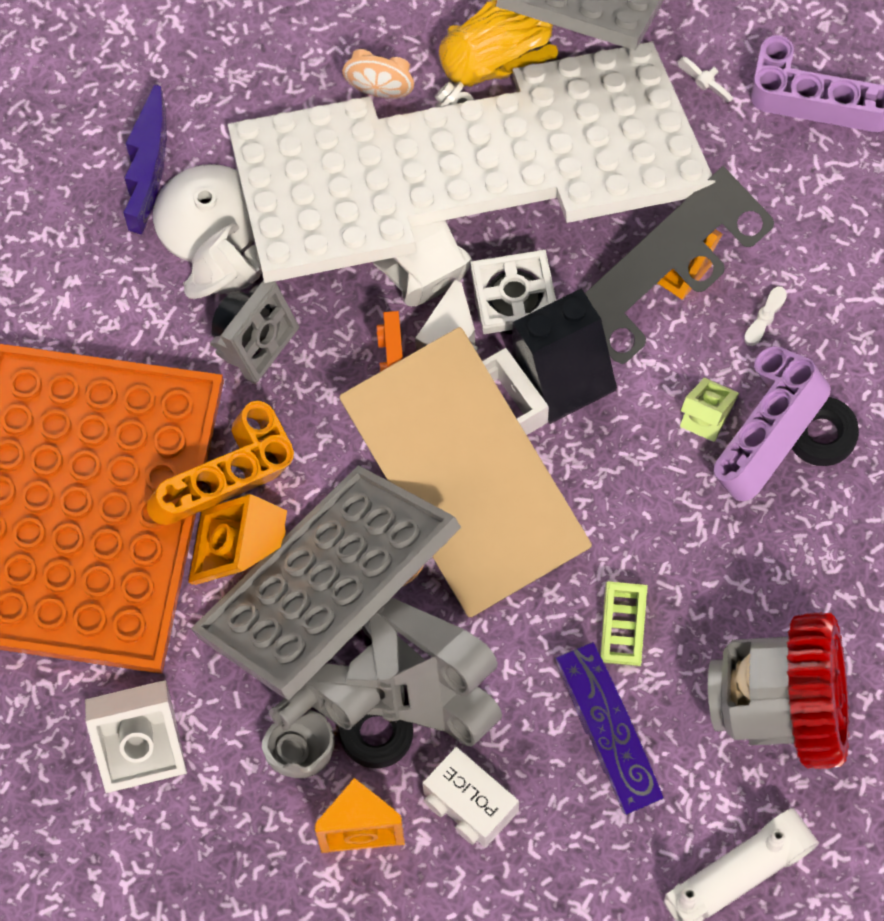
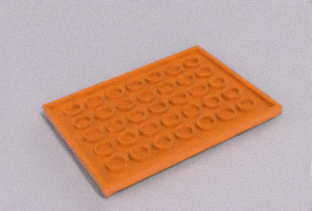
[0,344,224,674]

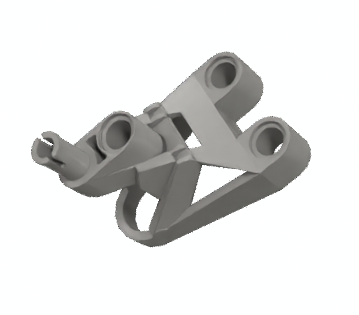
[269,598,502,747]

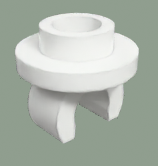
[434,82,474,107]

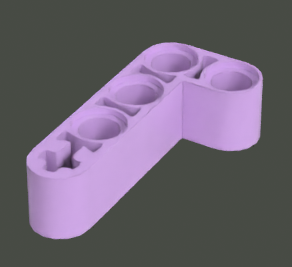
[751,35,884,132]
[714,346,831,501]

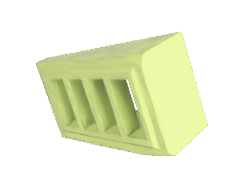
[600,581,648,666]

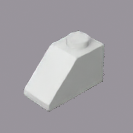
[415,280,478,352]

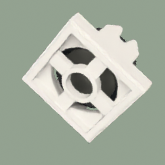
[470,249,556,334]

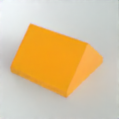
[315,778,405,853]

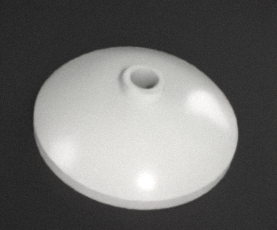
[153,165,254,262]

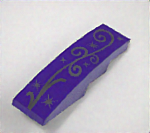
[123,84,167,235]
[555,642,664,815]

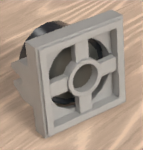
[210,280,299,384]

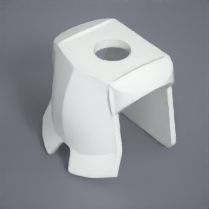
[373,220,472,306]

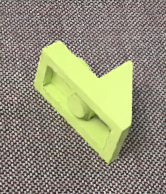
[680,378,739,442]

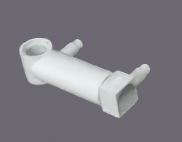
[663,808,819,921]

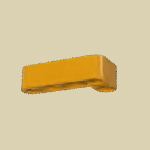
[147,401,294,525]

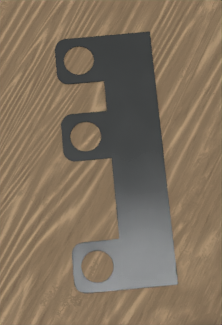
[585,166,774,364]

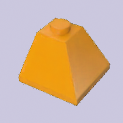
[188,494,287,585]

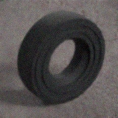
[792,397,859,466]
[339,714,414,769]

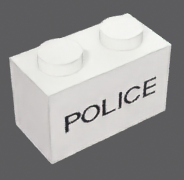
[422,747,519,848]

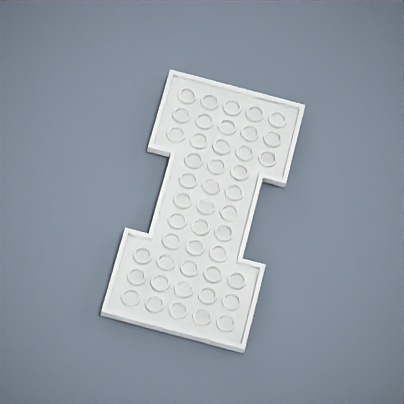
[228,42,715,284]

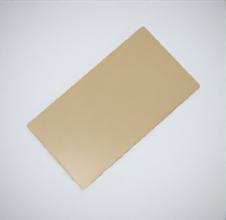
[339,327,592,618]

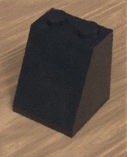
[512,288,617,424]

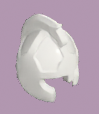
[183,223,262,299]

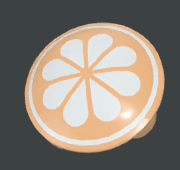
[342,49,414,99]

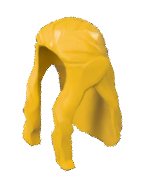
[439,0,558,87]

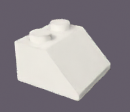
[85,680,187,793]

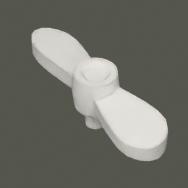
[678,57,733,102]
[744,286,787,346]

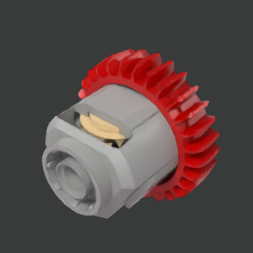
[708,612,850,769]

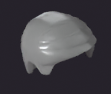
[262,710,334,778]

